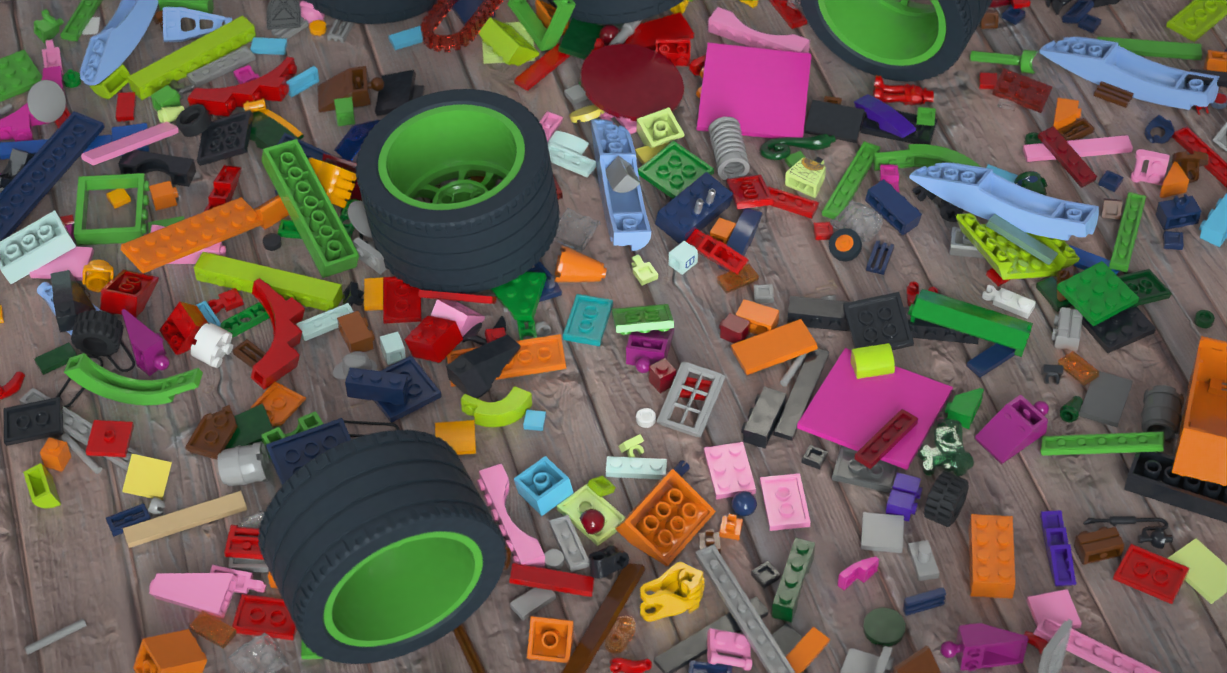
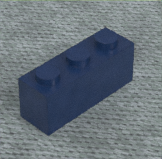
[865,179,922,235]
[345,367,409,405]

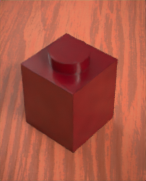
[719,313,750,343]
[649,358,676,393]

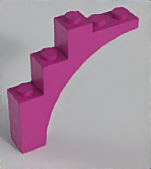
[0,66,66,142]

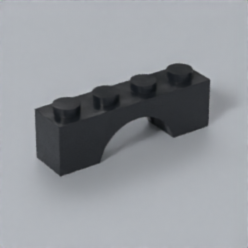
[118,150,196,187]

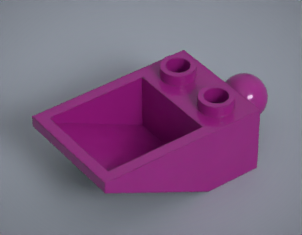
[121,309,170,376]
[626,327,675,373]
[975,395,1049,464]
[940,623,1028,671]

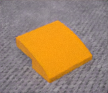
[435,420,476,455]

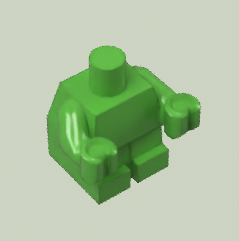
[34,9,64,43]

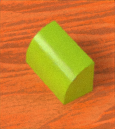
[89,64,131,99]
[851,343,895,379]
[23,463,61,508]

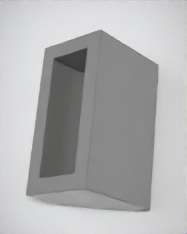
[605,156,640,193]

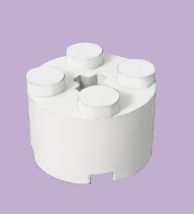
[191,323,233,368]

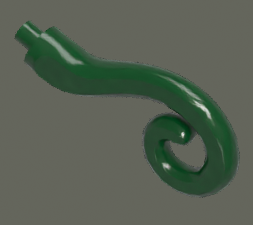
[760,134,836,160]

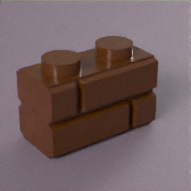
[1074,527,1124,565]

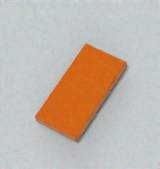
[731,319,817,375]

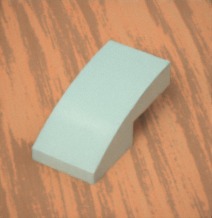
[548,131,589,155]

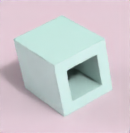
[669,241,698,275]
[380,332,406,365]

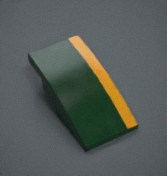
[250,109,304,149]

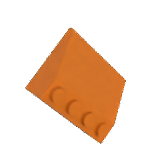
[616,469,716,566]

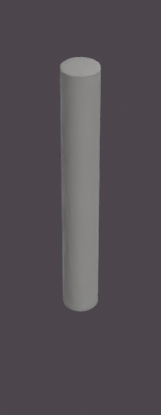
[780,353,808,386]
[61,433,102,474]
[24,619,87,655]

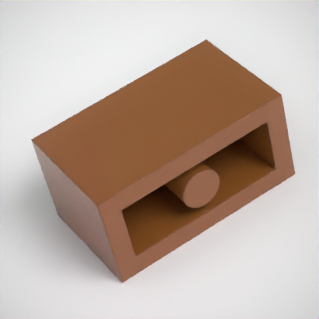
[337,310,375,353]

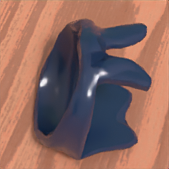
[1144,115,1174,144]

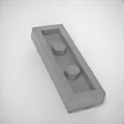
[549,515,590,572]

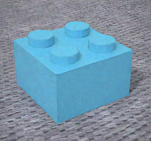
[514,456,574,516]

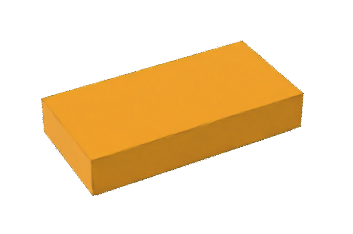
[364,278,383,311]

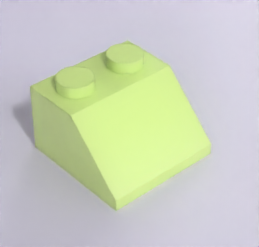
[636,108,684,148]

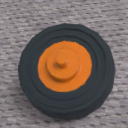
[828,228,862,262]

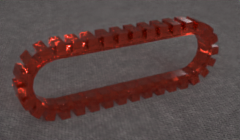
[420,0,503,52]

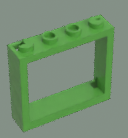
[508,0,576,51]
[74,173,150,245]

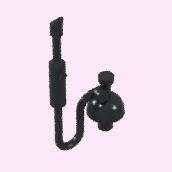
[1083,516,1173,549]

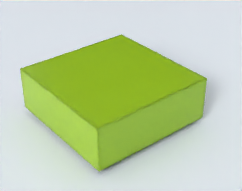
[587,475,616,497]

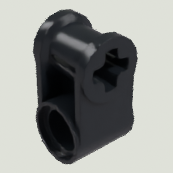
[589,545,629,579]

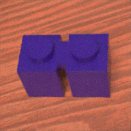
[886,473,923,522]

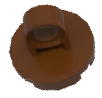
[1172,151,1209,184]

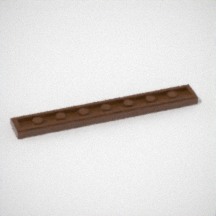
[562,563,646,673]

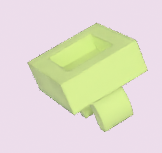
[618,434,644,457]

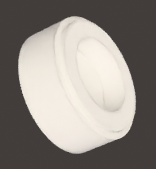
[636,408,656,428]

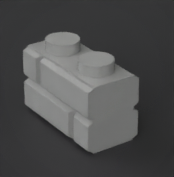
[1052,307,1083,351]

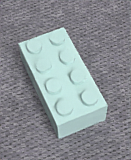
[0,211,76,284]

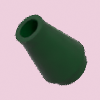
[1060,396,1083,423]

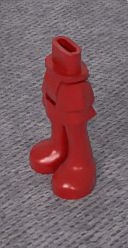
[873,75,934,106]

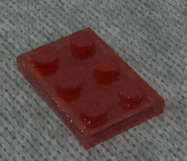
[992,68,1053,113]

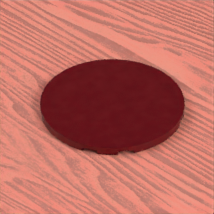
[580,44,684,122]

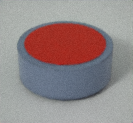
[1210,92,1227,109]

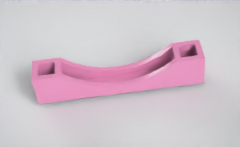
[708,7,810,53]
[477,464,545,568]

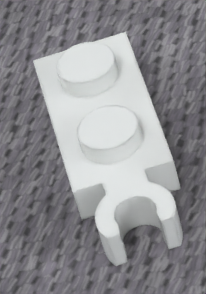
[982,285,1036,319]

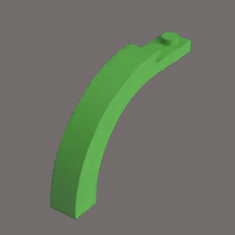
[873,144,981,171]
[64,353,203,405]

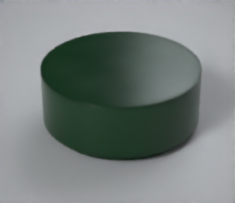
[1024,132,1042,145]
[1194,310,1215,329]

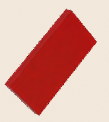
[619,12,694,50]

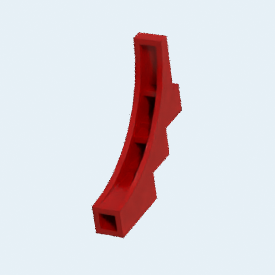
[188,57,297,117]
[251,278,305,390]

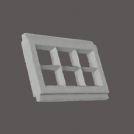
[657,362,726,438]
[1037,619,1073,673]

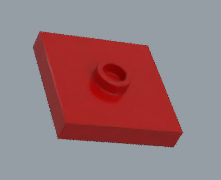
[86,420,134,457]

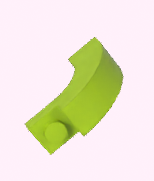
[461,386,532,427]

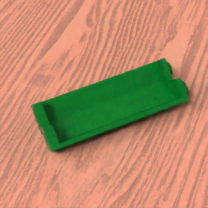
[908,289,1033,357]

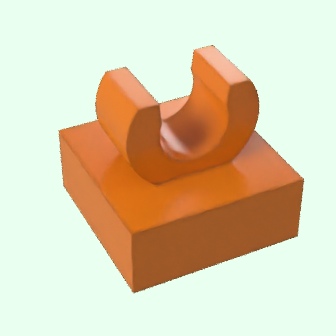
[719,514,743,540]

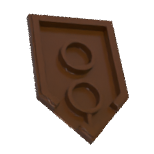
[185,405,238,460]

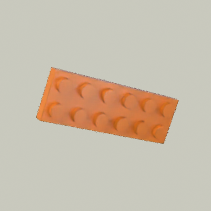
[447,334,567,387]

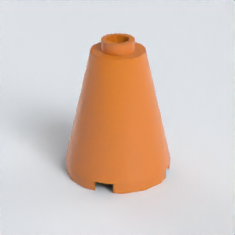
[554,245,607,283]

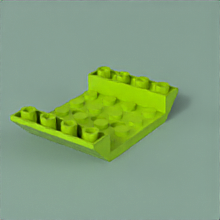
[956,213,1080,280]

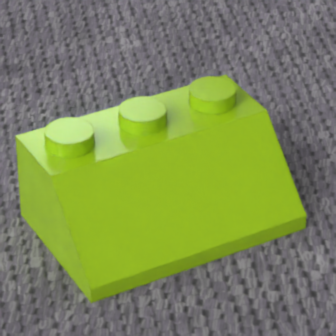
[479,17,540,66]

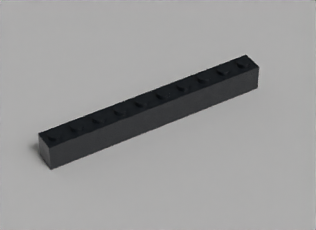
[787,296,979,344]

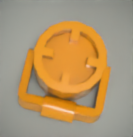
[82,260,114,292]

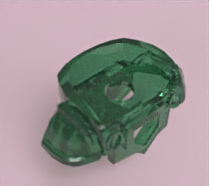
[918,418,974,476]

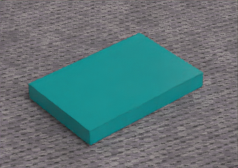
[563,294,613,346]

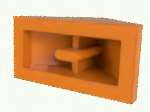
[1160,161,1189,198]

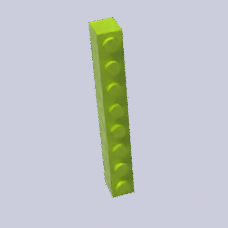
[128,15,256,100]
[194,252,343,311]

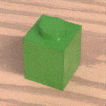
[151,85,181,111]
[334,97,355,126]

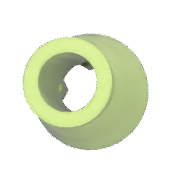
[158,105,184,123]

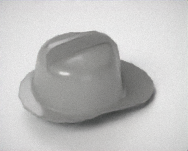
[333,351,377,380]

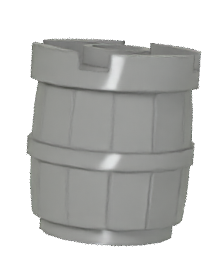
[218,442,270,486]

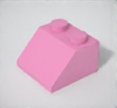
[431,299,485,337]

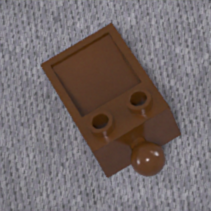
[317,66,384,112]

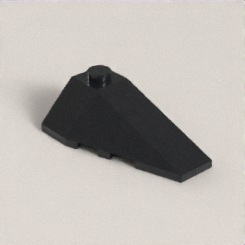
[50,270,96,333]
[446,334,521,399]

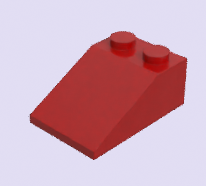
[100,270,159,318]

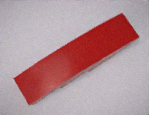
[203,165,241,212]
[686,228,749,275]

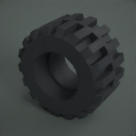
[71,310,124,357]
[924,471,969,527]

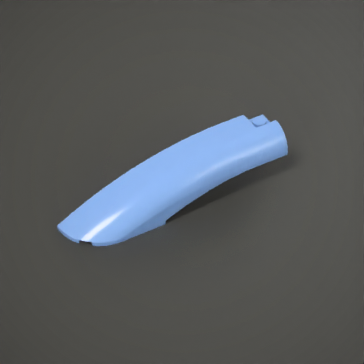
[80,0,158,86]
[1039,37,1219,110]
[591,119,651,251]
[910,163,1099,241]

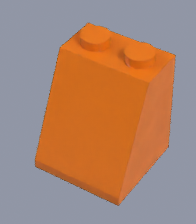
[133,629,207,673]

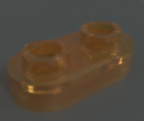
[605,616,636,654]

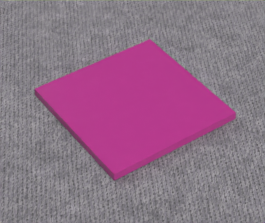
[697,43,811,139]
[797,348,953,470]

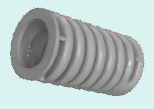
[709,117,750,180]

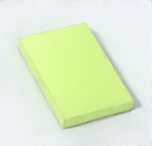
[557,484,626,546]
[1167,538,1227,604]

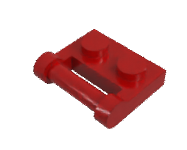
[224,525,264,560]

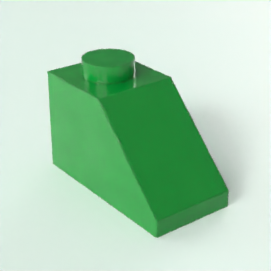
[945,388,984,429]

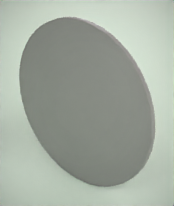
[27,80,66,123]
[348,201,372,238]

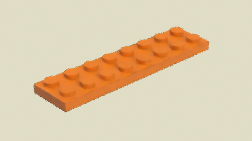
[120,197,263,274]

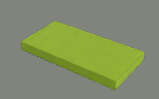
[1166,0,1227,42]

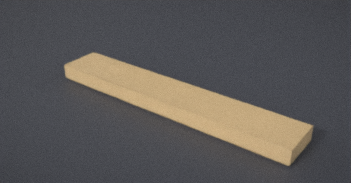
[123,491,247,548]

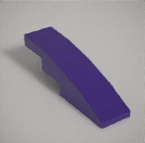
[854,94,916,138]
[1040,510,1076,587]

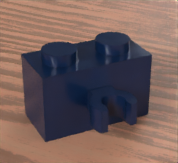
[1156,194,1201,230]

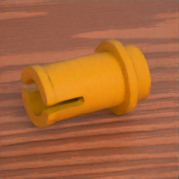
[243,99,267,112]

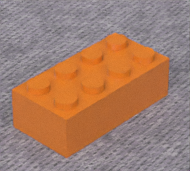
[969,514,1015,599]

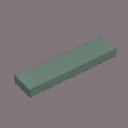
[986,214,1058,265]

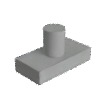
[908,540,939,581]

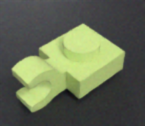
[631,255,658,286]

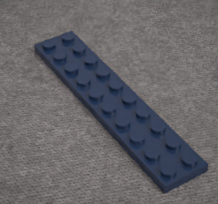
[0,111,105,241]

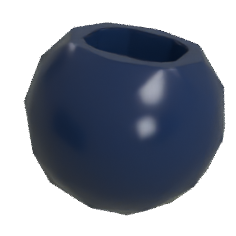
[731,491,757,517]

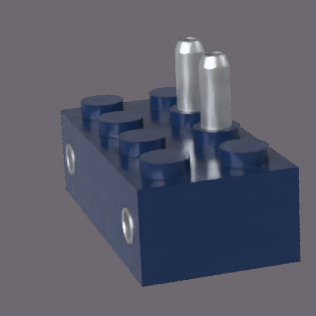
[655,172,733,244]

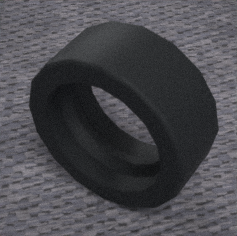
[176,104,212,137]

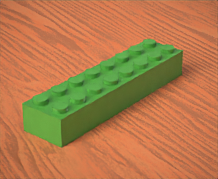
[261,139,359,278]

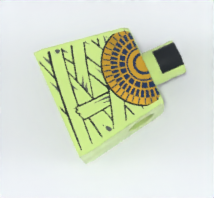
[785,157,826,198]

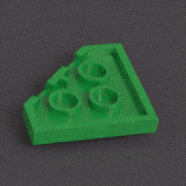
[489,272,547,321]

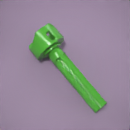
[970,49,1038,74]

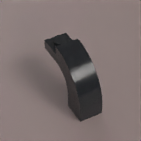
[0,148,35,192]

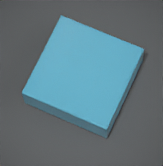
[523,410,546,431]

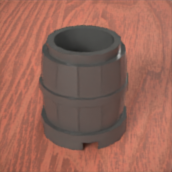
[1141,385,1184,441]

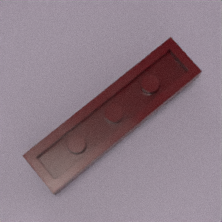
[1038,126,1097,188]
[854,409,918,469]

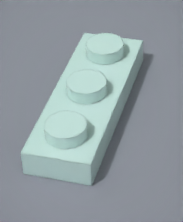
[548,142,596,177]
[296,303,354,341]
[606,456,667,479]

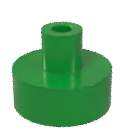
[63,69,81,88]

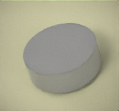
[544,549,564,570]

